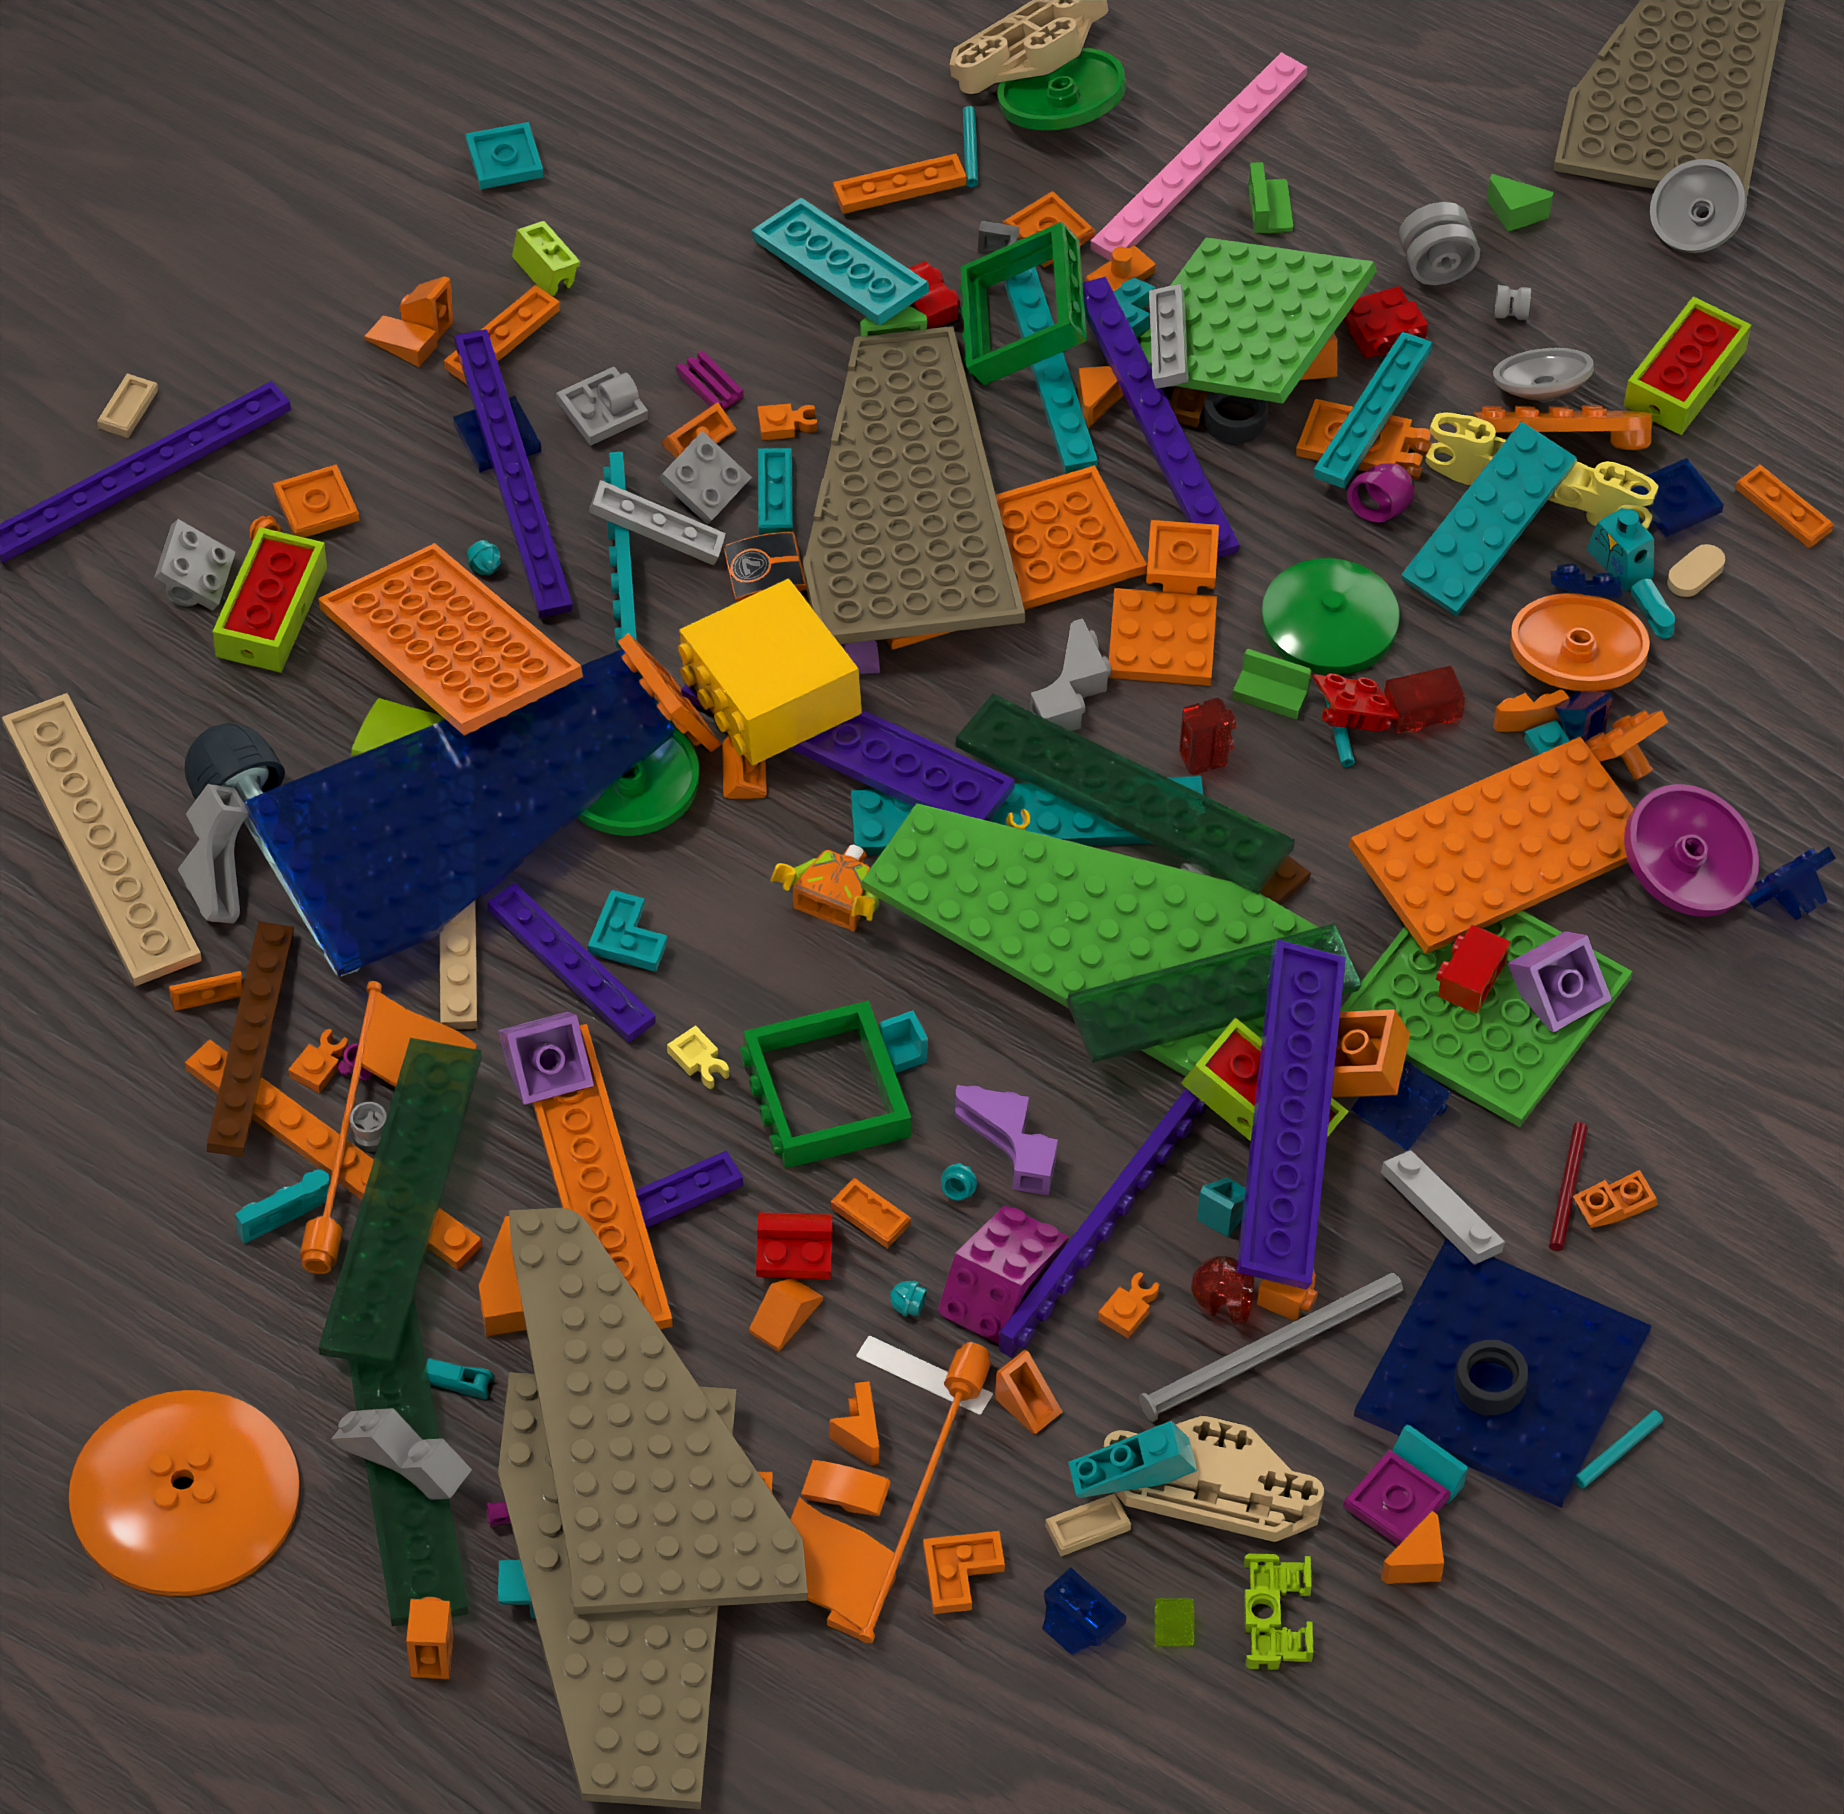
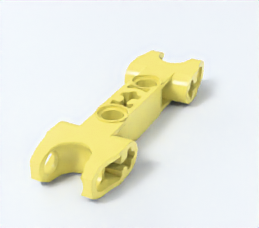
[1425,413,1659,531]

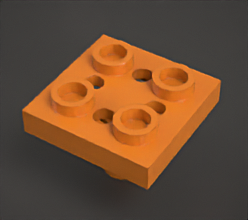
[1585,710,1668,780]

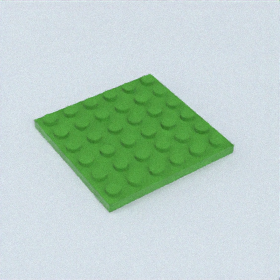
[1136,237,1377,403]
[1340,910,1633,1127]

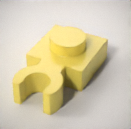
[667,1025,729,1089]

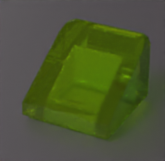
[1154,1598,1194,1646]

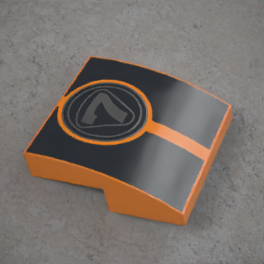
[723,532,807,602]

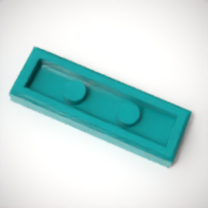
[758,448,793,535]

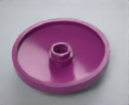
[1624,784,1759,917]

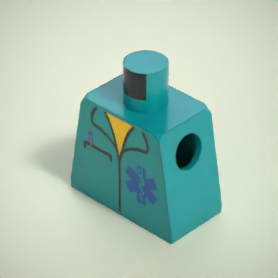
[1586,508,1654,592]

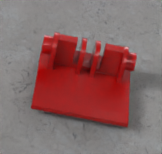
[1312,673,1399,732]

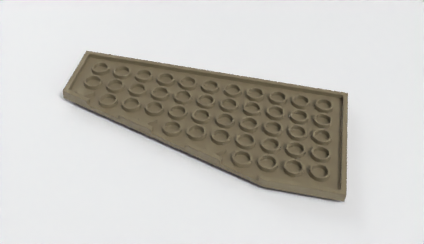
[1553,0,1785,196]
[803,326,1025,644]
[498,1372,736,1809]

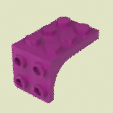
[938,1205,1070,1343]

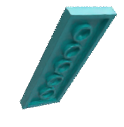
[751,198,930,326]
[1401,421,1577,617]

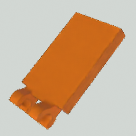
[1296,399,1432,480]

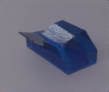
[1042,1567,1127,1655]

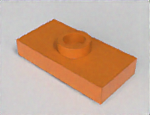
[831,1177,911,1249]

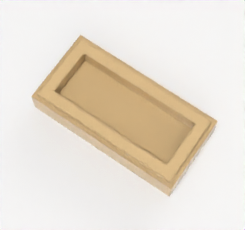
[97,373,158,438]
[1045,1493,1131,1556]

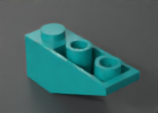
[1068,1421,1197,1498]

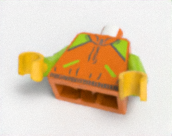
[770,845,879,932]

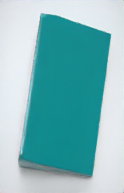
[1392,1425,1468,1504]

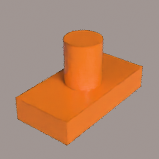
[1085,245,1156,292]

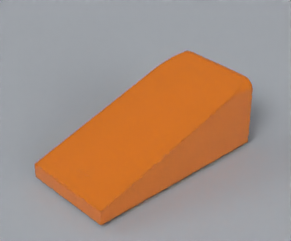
[364,315,438,367]

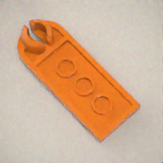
[1473,405,1652,450]

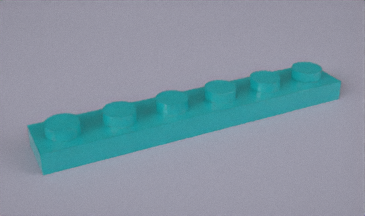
[1314,332,1432,489]

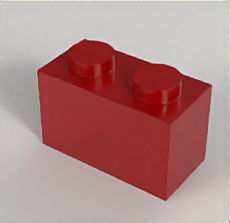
[1436,925,1511,1014]

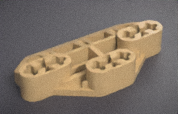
[949,0,1108,94]
[1104,1416,1324,1542]

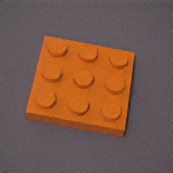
[1108,588,1217,686]
[618,633,722,752]

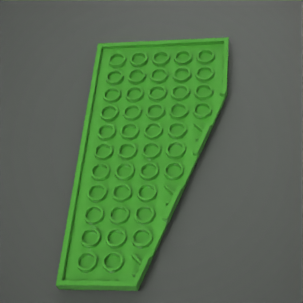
[860,803,1338,1076]

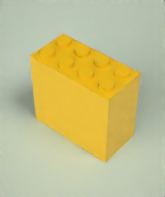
[678,579,862,766]

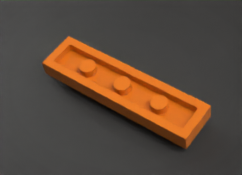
[833,153,967,214]
[444,285,560,384]

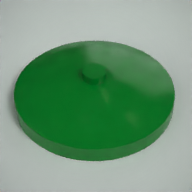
[997,48,1127,130]
[1261,558,1399,675]
[558,714,699,836]

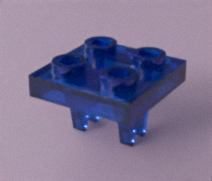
[1746,847,1836,920]

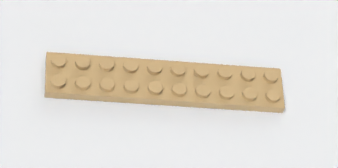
[2,693,202,986]

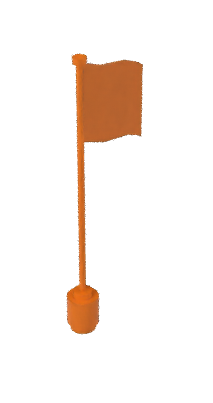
[300,981,477,1274]
[790,1342,991,1644]

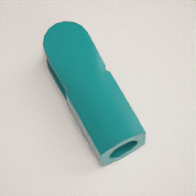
[1631,579,1675,639]
[423,1358,495,1400]

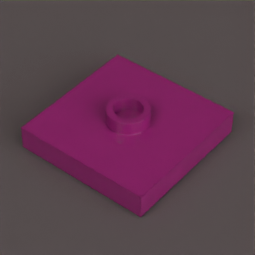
[1343,1449,1451,1546]

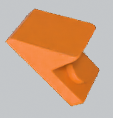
[829,1381,879,1467]

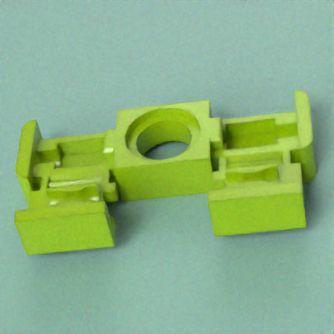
[1243,1553,1313,1670]

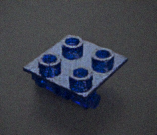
[1350,1060,1452,1151]

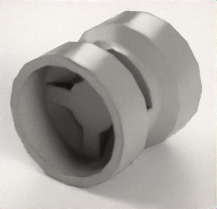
[1494,285,1531,321]
[350,1102,388,1152]

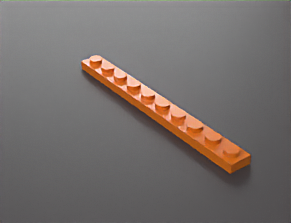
[185,1039,482,1270]

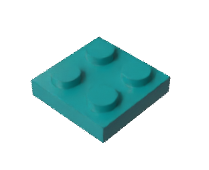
[465,122,544,189]

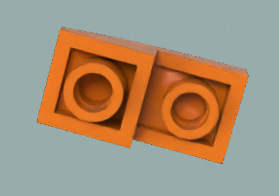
[1493,689,1570,732]
[1573,1170,1658,1228]
[801,1460,891,1516]

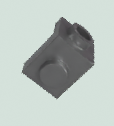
[978,221,1020,254]

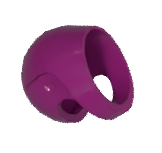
[1347,463,1415,522]

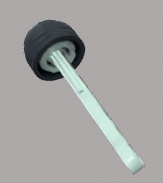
[184,723,360,976]

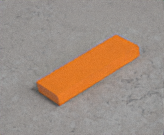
[1735,465,1834,548]

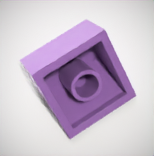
[1508,931,1612,1032]
[498,1011,594,1105]

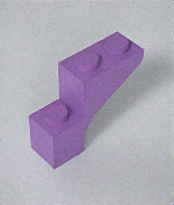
[955,1085,1058,1196]

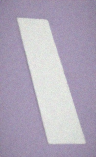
[856,1336,993,1415]

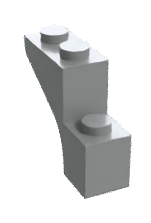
[1029,618,1111,740]
[178,784,249,924]
[331,1408,472,1499]

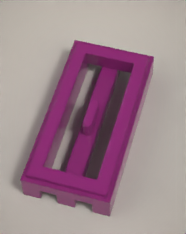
[676,350,743,410]

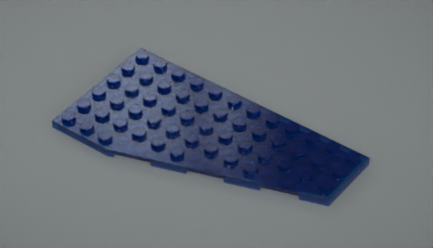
[244,649,674,976]

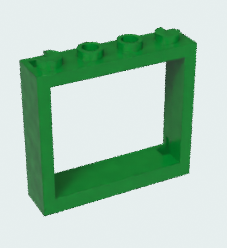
[959,222,1087,386]
[738,1000,911,1169]

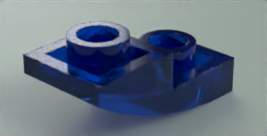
[1550,563,1622,597]

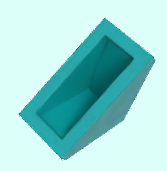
[1197,1177,1246,1238]

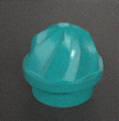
[466,540,501,576]
[941,1163,977,1201]
[890,1280,928,1317]

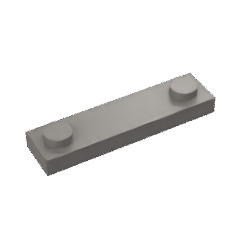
[1149,284,1188,389]
[588,480,726,565]
[1380,1150,1505,1265]

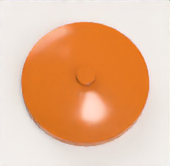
[1510,593,1650,692]

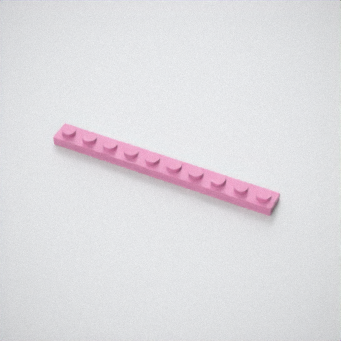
[1090,52,1307,261]

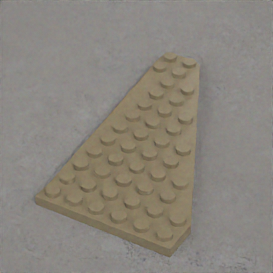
[509,1208,808,1615]

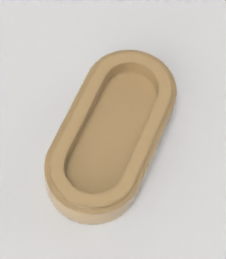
[1667,544,1725,597]

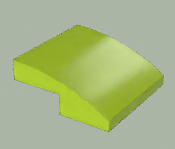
[351,698,444,774]

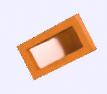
[1077,366,1124,428]
[749,1278,823,1352]
[995,1350,1063,1434]
[1381,1511,1444,1584]

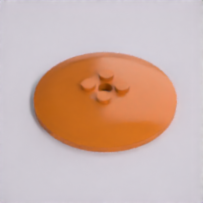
[69,1390,300,1596]

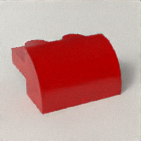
[756,1212,833,1279]

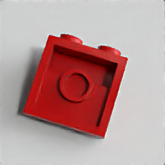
[1343,286,1428,359]

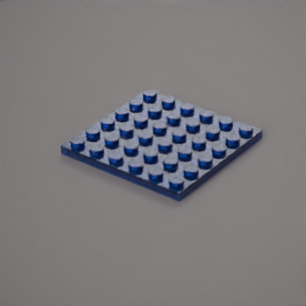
[1354,1238,1652,1508]

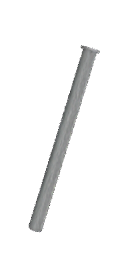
[1139,1273,1403,1422]

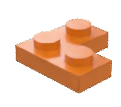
[923,1531,1005,1614]

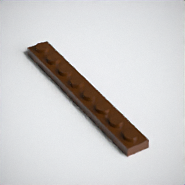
[207,921,294,1157]

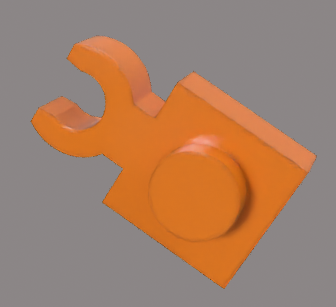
[757,403,817,441]
[288,1029,349,1094]
[1098,1272,1160,1339]

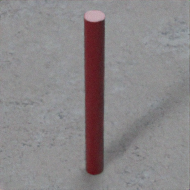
[1549,1122,1588,1251]

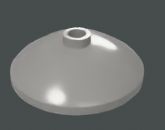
[1650,159,1747,253]
[1493,348,1594,402]

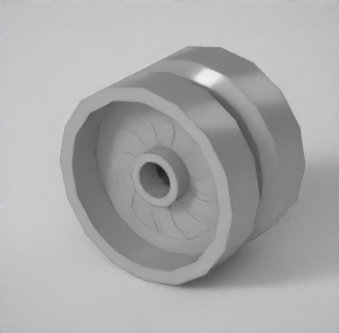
[1398,202,1481,285]

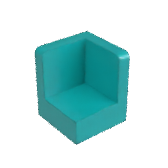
[880,1010,928,1073]
[498,1560,535,1618]

